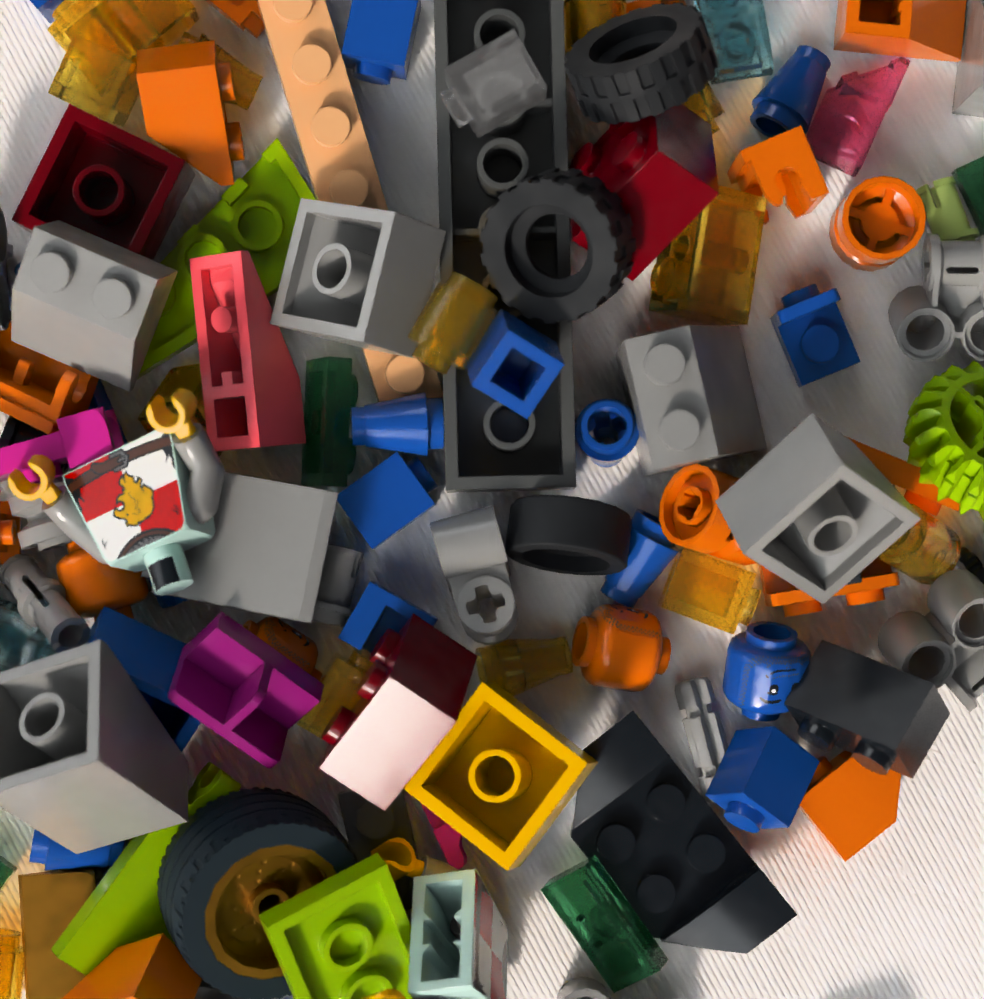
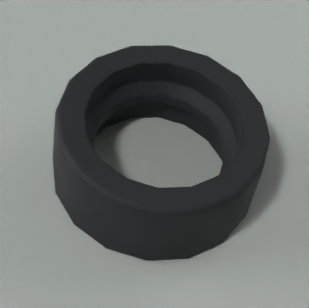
[505,495,632,575]

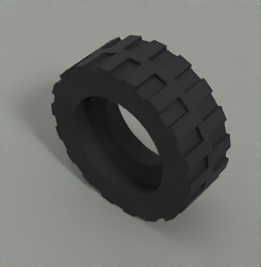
[564,3,718,124]
[480,167,636,324]

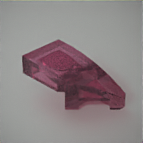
[805,57,911,177]

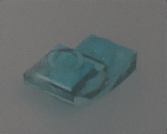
[693,0,774,85]

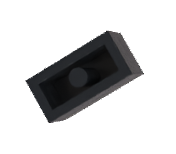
[784,639,950,779]

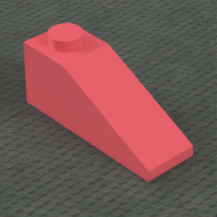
[189,250,306,452]

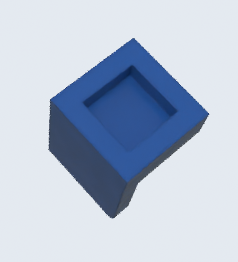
[338,581,439,653]

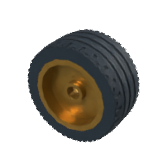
[157,787,358,999]

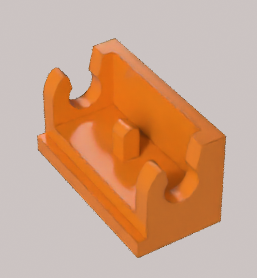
[727,125,829,225]
[0,320,99,434]

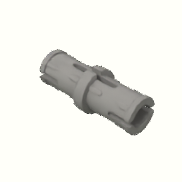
[0,554,90,653]

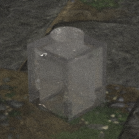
[440,29,547,138]

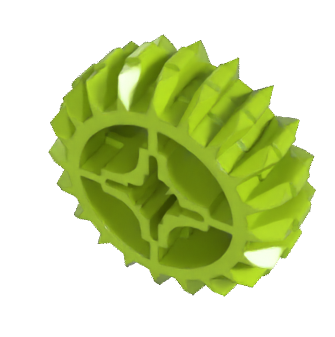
[903,360,984,521]

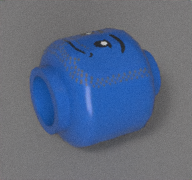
[722,621,811,722]

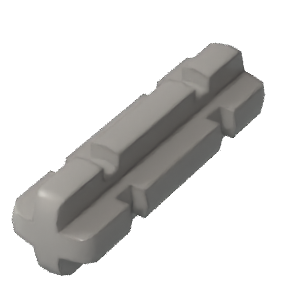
[674,677,728,802]

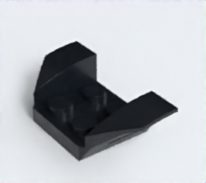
[570,710,797,954]

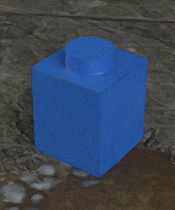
[341,0,421,85]
[465,308,565,419]
[337,452,439,549]
[705,726,820,833]

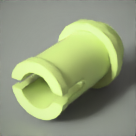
[916,176,980,240]

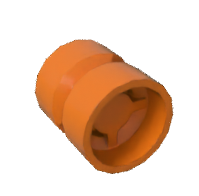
[829,176,926,272]
[659,463,757,566]

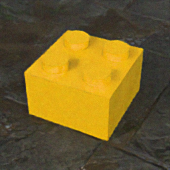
[403,682,598,871]

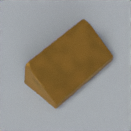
[18,869,96,999]

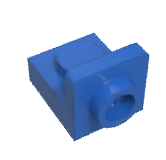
[770,284,861,388]

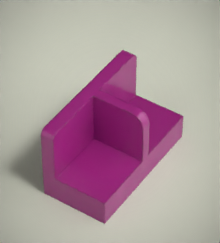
[168,611,324,769]

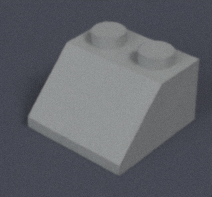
[270,198,446,359]
[11,220,178,392]
[715,413,921,604]

